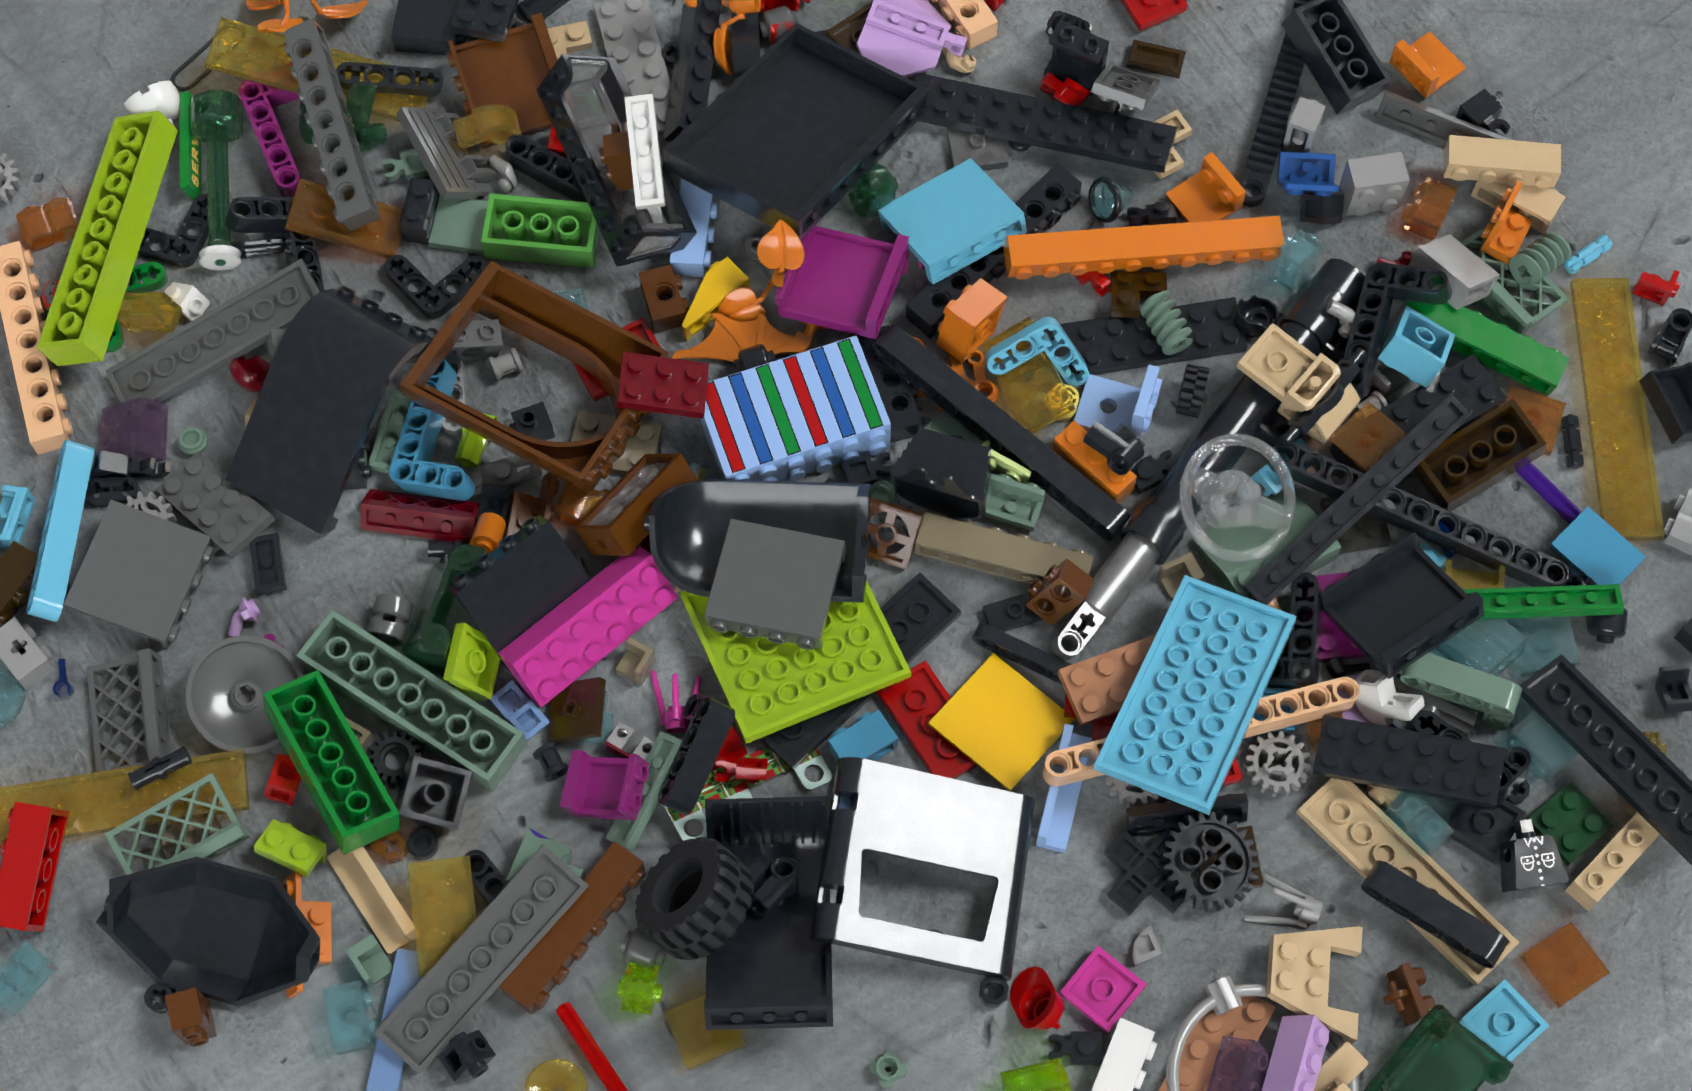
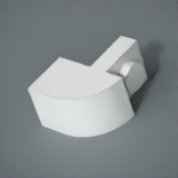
[1355,669,1425,726]

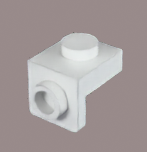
[158,282,210,322]

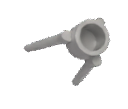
[1243,874,1323,928]

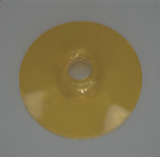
[525,1059,588,1091]

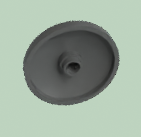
[185,635,304,755]

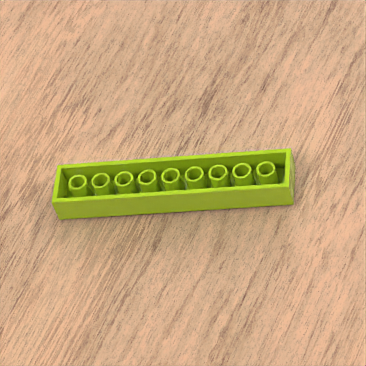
[37,111,178,366]

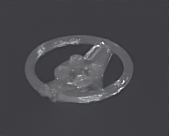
[1180,434,1296,563]

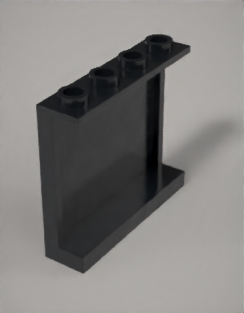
[446,515,590,672]
[1320,532,1484,679]

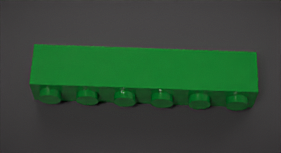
[1396,301,1569,396]

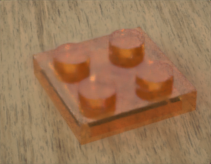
[1520,922,1610,1008]

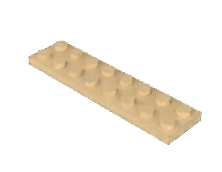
[1296,778,1520,987]

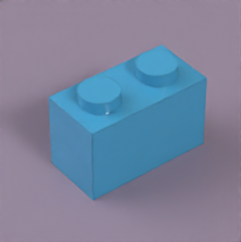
[828,710,898,762]

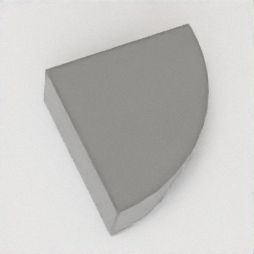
[1132,925,1163,967]

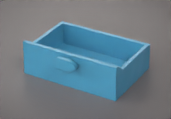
[1550,506,1646,585]

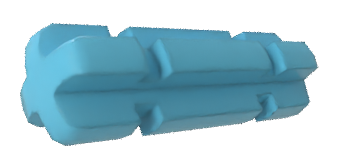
[1563,235,1613,274]

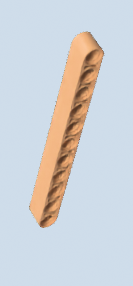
[1042,677,1360,786]

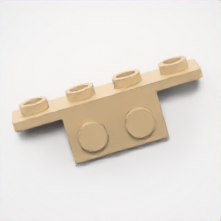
[1314,1041,1369,1091]

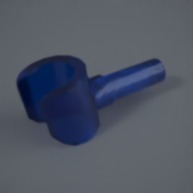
[53,659,75,698]

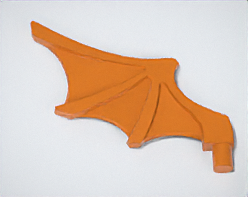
[672,313,819,364]

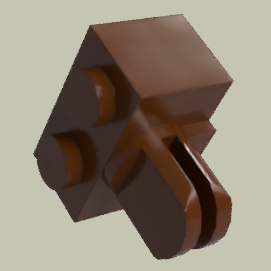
[599,121,634,191]

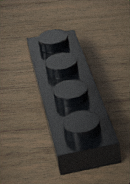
[1126,793,1248,836]

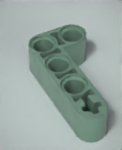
[1400,653,1522,731]

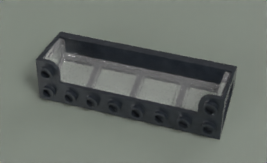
[536,54,697,266]

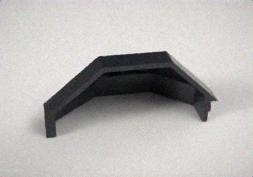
[96,857,320,1007]

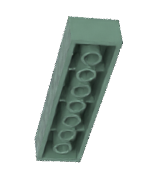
[296,610,528,792]

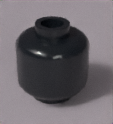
[734,344,777,372]
[1587,608,1628,644]

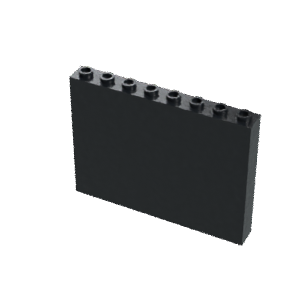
[663,23,929,240]

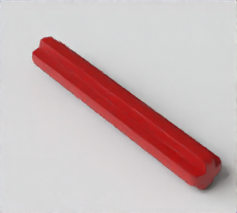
[556,1002,628,1091]

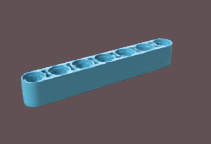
[26,439,95,622]

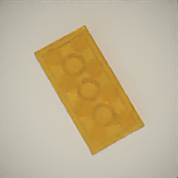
[981,316,1076,434]
[407,855,476,980]

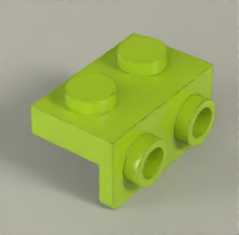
[254,819,327,877]

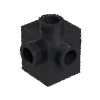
[438,1030,496,1082]

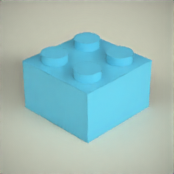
[1378,306,1455,388]

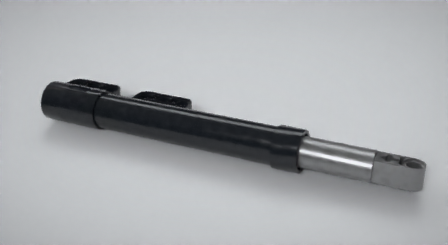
[1050,258,1380,661]

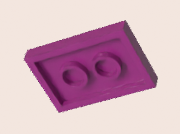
[1303,572,1366,663]

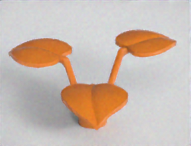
[245,0,368,33]
[684,0,761,75]
[717,219,827,329]

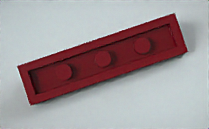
[361,489,481,543]

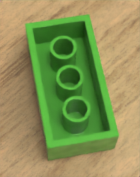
[481,193,600,268]

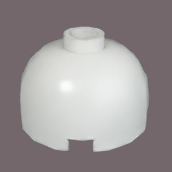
[124,80,180,125]

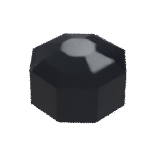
[979,975,1009,1008]

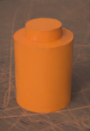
[470,512,506,556]

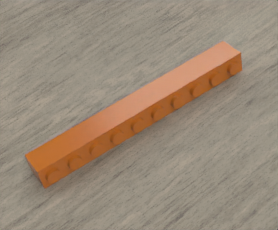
[1003,216,1285,280]

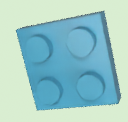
[1459,979,1550,1069]

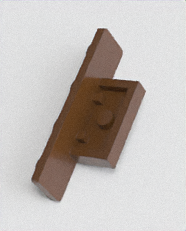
[503,472,560,538]

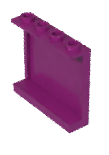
[775,224,909,339]

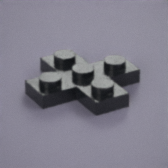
[1104,828,1187,916]

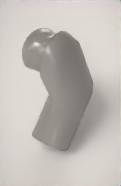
[489,154,517,193]
[1326,299,1355,338]

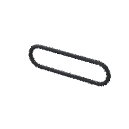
[171,24,246,91]

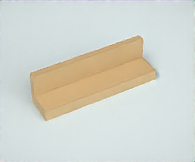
[327,846,420,955]

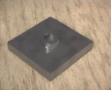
[946,127,1009,170]

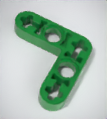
[106,262,168,352]

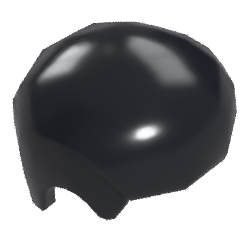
[1235,295,1279,336]

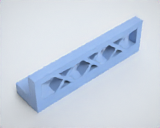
[1036,724,1092,853]

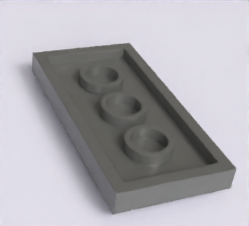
[155,451,274,559]

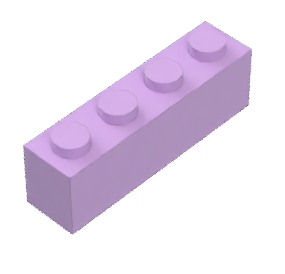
[1262,1014,1330,1091]

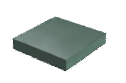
[428,195,488,255]

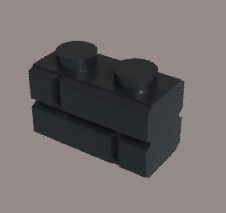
[399,178,440,245]

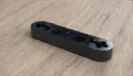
[336,62,443,97]
[972,623,1072,684]

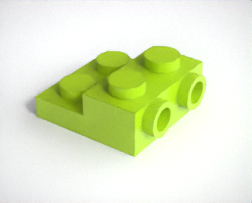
[443,623,500,701]

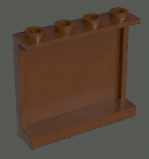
[446,13,576,149]

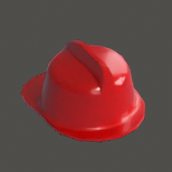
[1010,966,1064,1030]

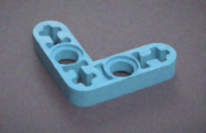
[985,317,1089,386]

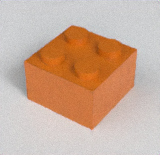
[936,278,1007,363]

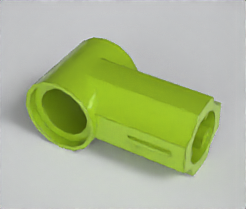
[454,413,498,469]

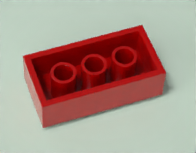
[0,802,69,932]

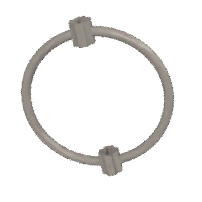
[1166,976,1359,1091]

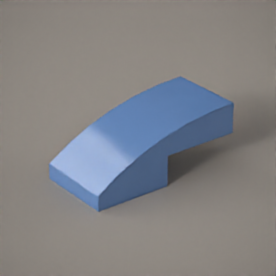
[489,680,550,741]

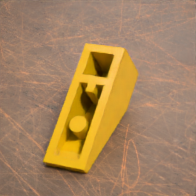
[682,256,750,341]

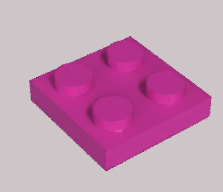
[1059,946,1147,1034]

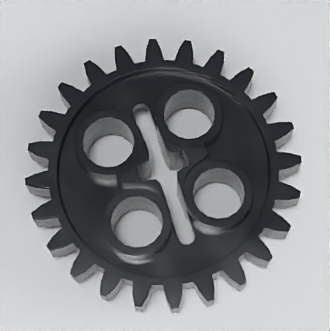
[1160,812,1260,912]

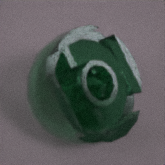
[848,163,898,218]

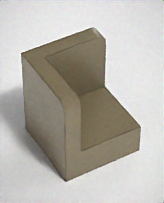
[1157,552,1205,600]
[615,637,656,686]

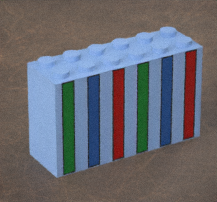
[699,335,891,481]

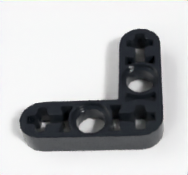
[138,194,220,268]
[384,254,487,319]

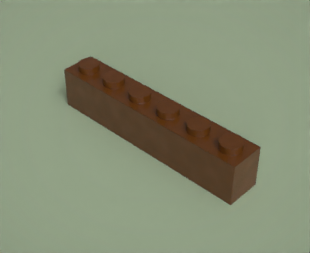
[499,841,646,1015]

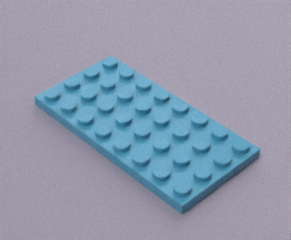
[1094,575,1297,815]

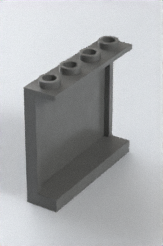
[63,500,214,649]
[704,519,847,650]

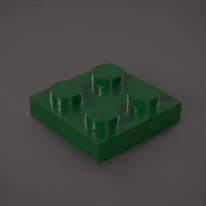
[1527,782,1614,867]

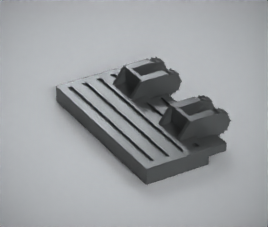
[396,107,497,199]

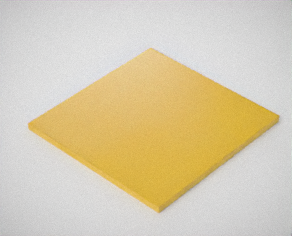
[928,653,1075,792]

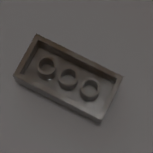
[1413,398,1547,512]

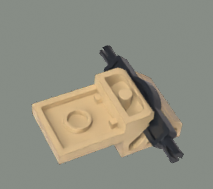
[1236,323,1367,446]

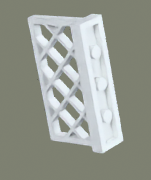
[624,94,665,224]

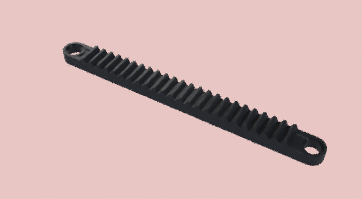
[1240,0,1313,207]

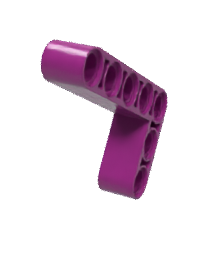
[238,63,317,198]

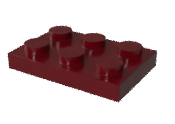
[617,352,709,419]

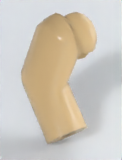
[942,47,977,74]

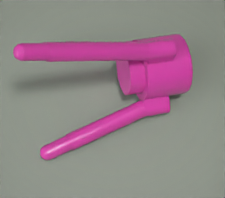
[650,670,702,733]

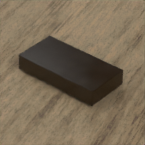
[1127,40,1186,79]

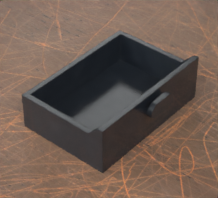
[1639,362,1692,444]

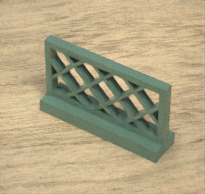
[1460,223,1569,335]
[105,773,250,875]

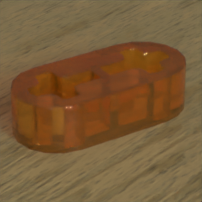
[366,831,408,863]

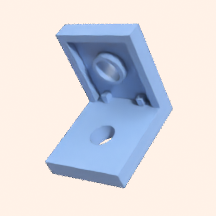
[1074,364,1163,442]

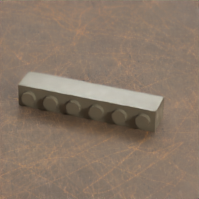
[915,512,1094,584]

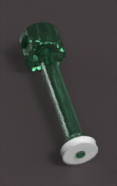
[190,90,243,271]

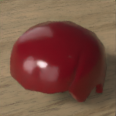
[229,354,270,392]

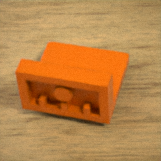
[1389,32,1465,99]
[1166,152,1246,222]
[1480,181,1533,265]

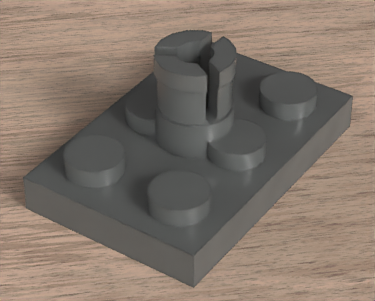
[1091,63,1160,116]

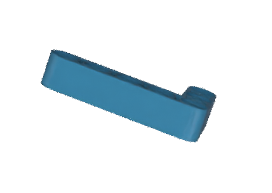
[389,359,475,501]

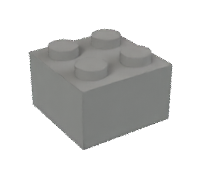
[1339,151,1410,216]

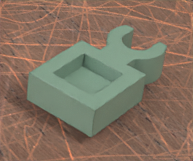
[382,149,429,182]

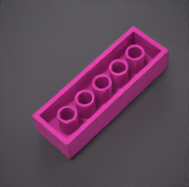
[498,545,679,707]

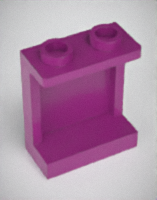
[559,750,649,820]

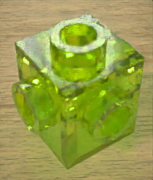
[617,962,663,1015]

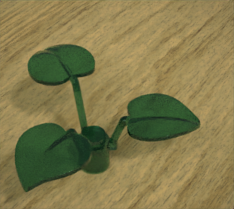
[299,84,387,200]

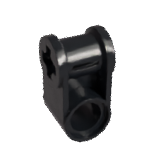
[1647,308,1692,365]

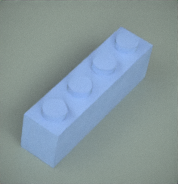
[670,178,718,278]

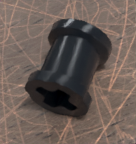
[532,742,569,782]

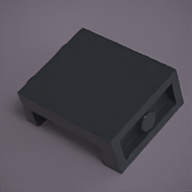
[1044,20,1109,97]

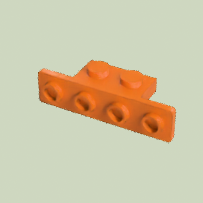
[282,872,332,998]

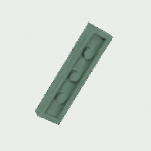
[605,731,682,852]

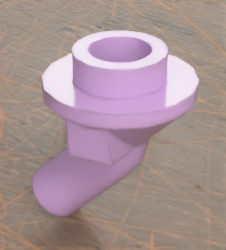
[228,597,261,637]

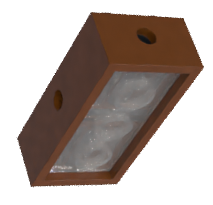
[574,454,698,556]

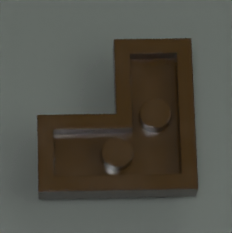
[1110,271,1167,318]

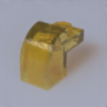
[453,104,521,149]

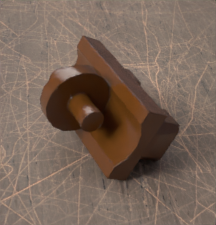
[1382,963,1437,1026]

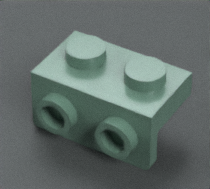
[984,474,1045,532]

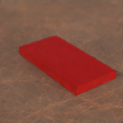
[876,660,978,779]

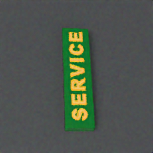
[179,91,202,200]

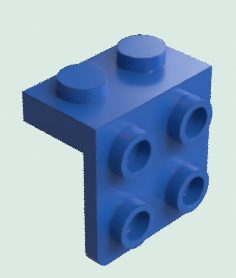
[1277,151,1339,196]

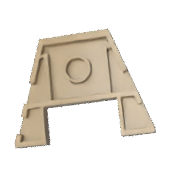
[1266,926,1363,1044]

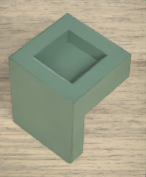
[346,934,393,988]

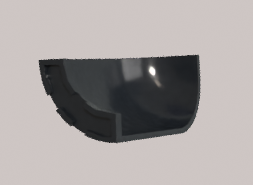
[644,479,871,603]

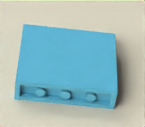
[878,158,1027,284]

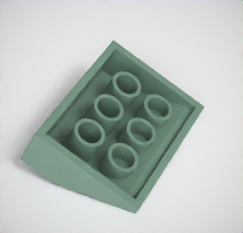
[1192,488,1341,599]

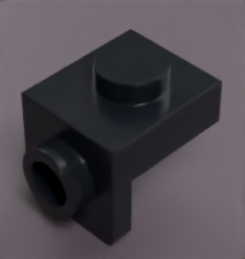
[476,483,512,523]
[1655,665,1692,713]

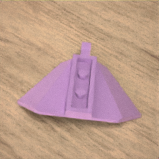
[856,0,967,78]

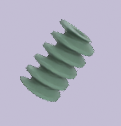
[1509,232,1571,285]
[1141,290,1193,355]

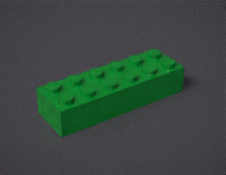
[263,670,400,855]

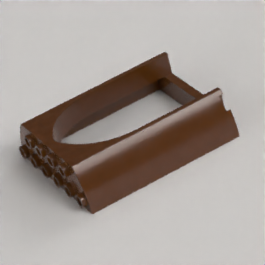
[400,261,670,493]

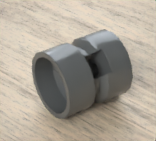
[367,594,413,646]

